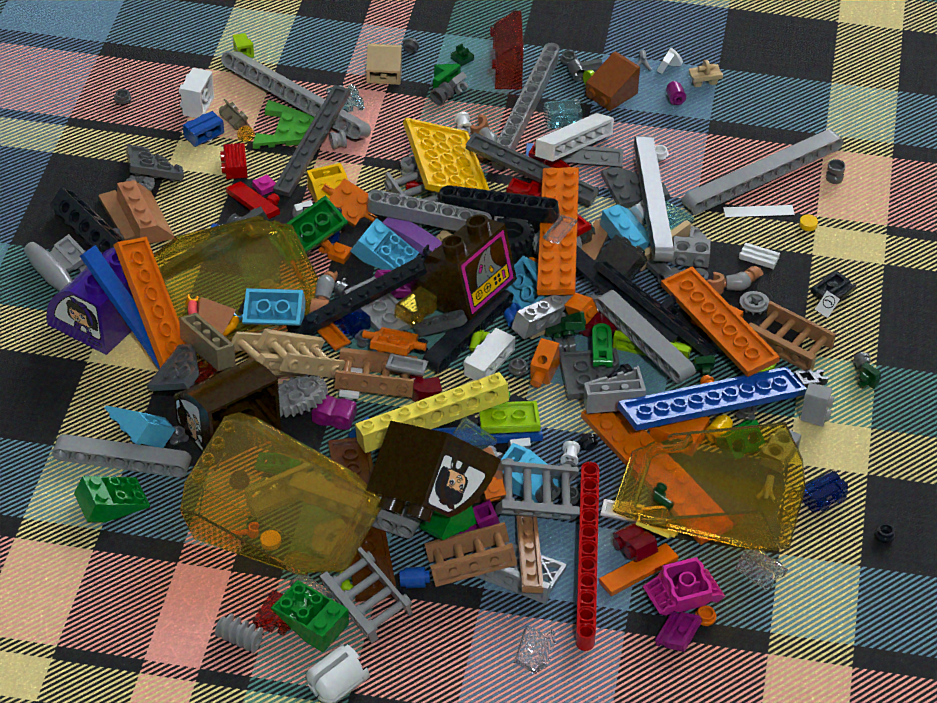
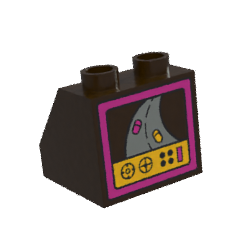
[409,214,517,320]

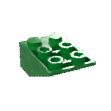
[74,476,150,522]
[271,580,349,653]

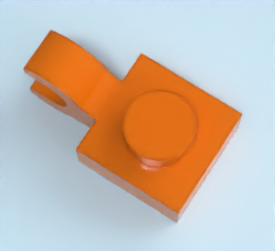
[319,239,352,264]

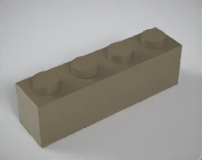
[179,313,236,371]

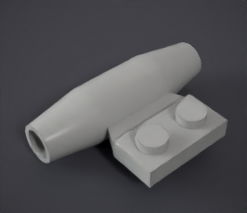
[24,234,85,291]

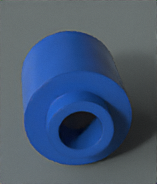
[400,567,430,589]

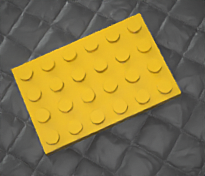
[403,117,490,192]

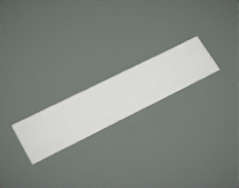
[723,205,795,217]

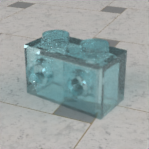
[544,99,582,129]

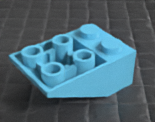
[350,218,419,270]
[104,406,175,448]
[501,443,561,503]

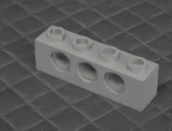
[512,295,573,339]

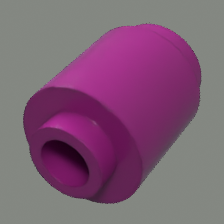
[666,81,686,105]

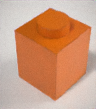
[564,293,598,324]

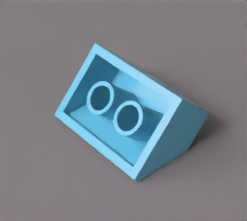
[600,204,650,262]
[506,256,551,310]
[242,288,306,326]

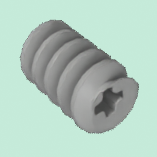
[215,613,263,653]

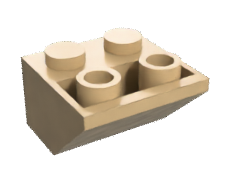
[366,44,402,85]

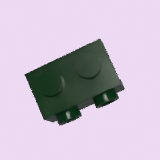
[545,311,586,339]

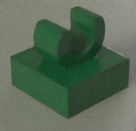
[451,44,474,67]
[693,355,715,378]
[858,362,881,389]

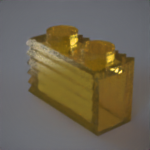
[395,286,437,326]

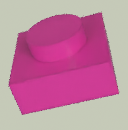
[252,174,276,196]

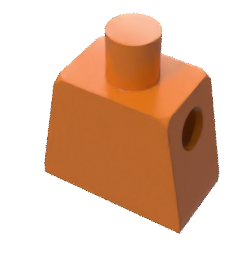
[530,338,560,388]

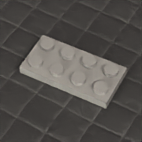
[344,277,416,332]

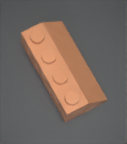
[117,180,174,243]

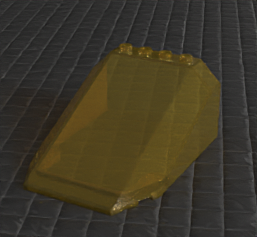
[154,216,318,360]
[180,412,381,575]
[612,422,806,551]

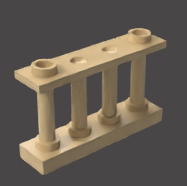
[256,329,345,378]
[231,332,309,376]

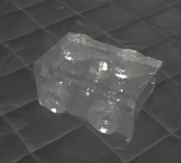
[736,548,788,590]
[514,625,556,674]

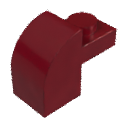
[409,375,442,402]

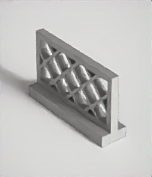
[475,542,567,604]

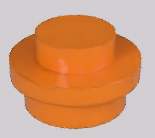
[695,606,717,626]

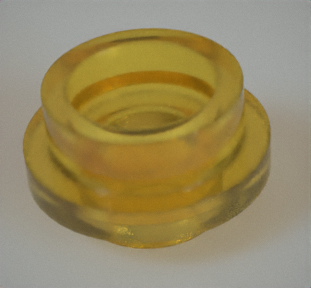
[237,126,255,142]

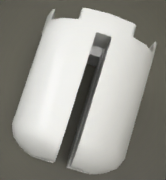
[306,644,370,703]

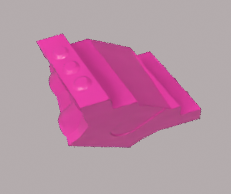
[643,557,726,616]

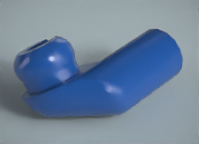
[504,302,521,328]

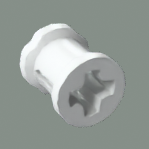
[454,112,472,133]
[560,441,580,465]

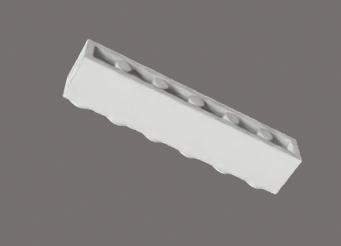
[535,113,614,161]

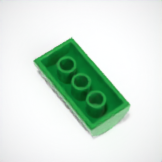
[267,195,348,267]

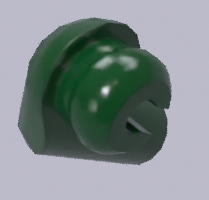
[653,482,674,511]

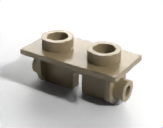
[219,99,250,130]

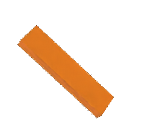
[599,543,679,597]

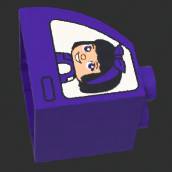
[46,247,134,355]

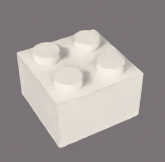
[179,68,214,118]

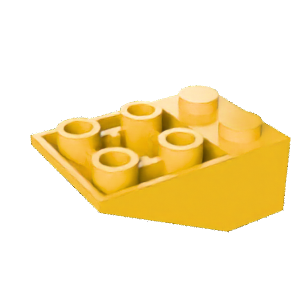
[307,163,348,202]

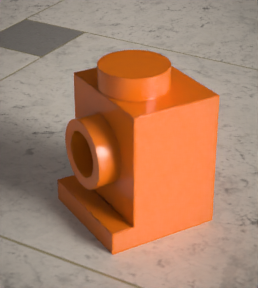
[482,477,506,502]

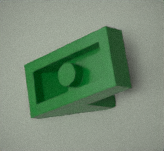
[433,64,461,89]

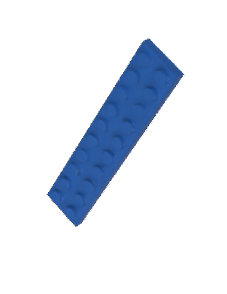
[617,367,807,431]

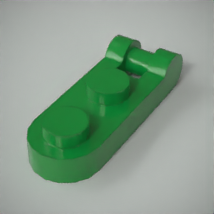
[592,323,613,368]

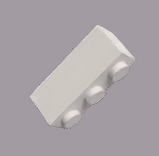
[463,328,515,380]

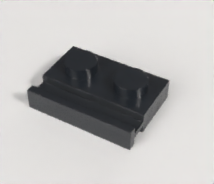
[811,270,856,301]

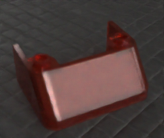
[490,10,524,89]

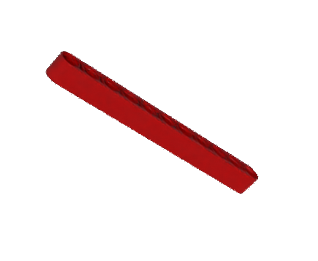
[576,461,599,651]

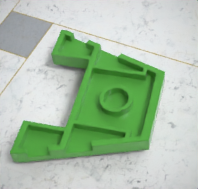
[253,100,315,149]

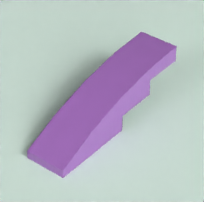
[382,217,442,256]

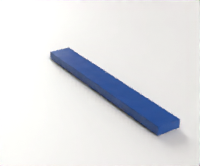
[80,245,160,369]

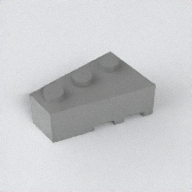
[584,366,646,414]

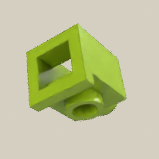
[232,33,254,58]

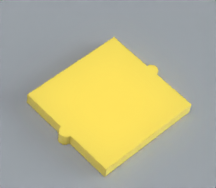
[636,518,679,538]

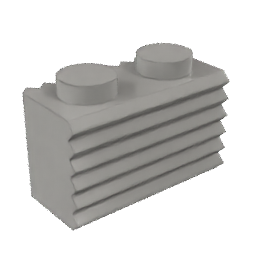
[800,382,835,427]

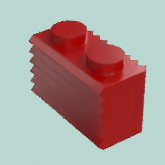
[220,142,248,179]

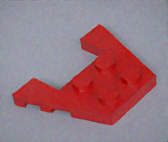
[506,142,570,196]

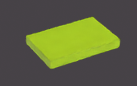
[479,401,541,434]

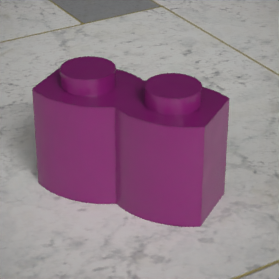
[312,395,357,430]

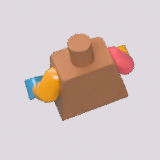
[185,294,243,336]

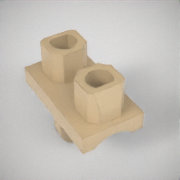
[688,60,723,87]

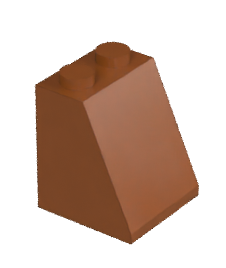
[585,51,640,111]

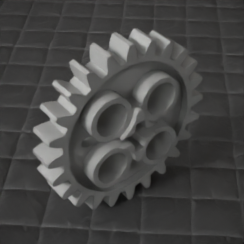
[278,374,328,417]

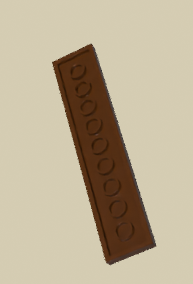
[328,437,397,602]

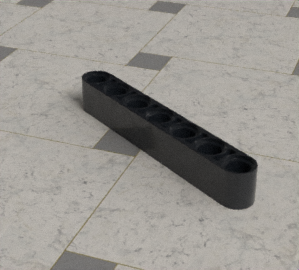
[440,185,561,223]
[422,289,514,374]

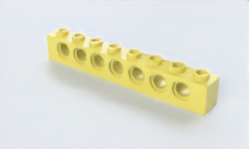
[355,372,509,453]

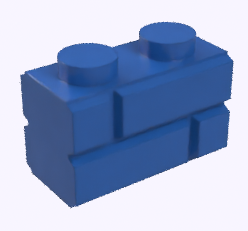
[183,111,224,147]

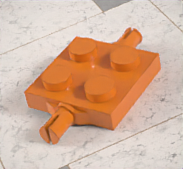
[321,178,377,228]
[362,327,427,356]

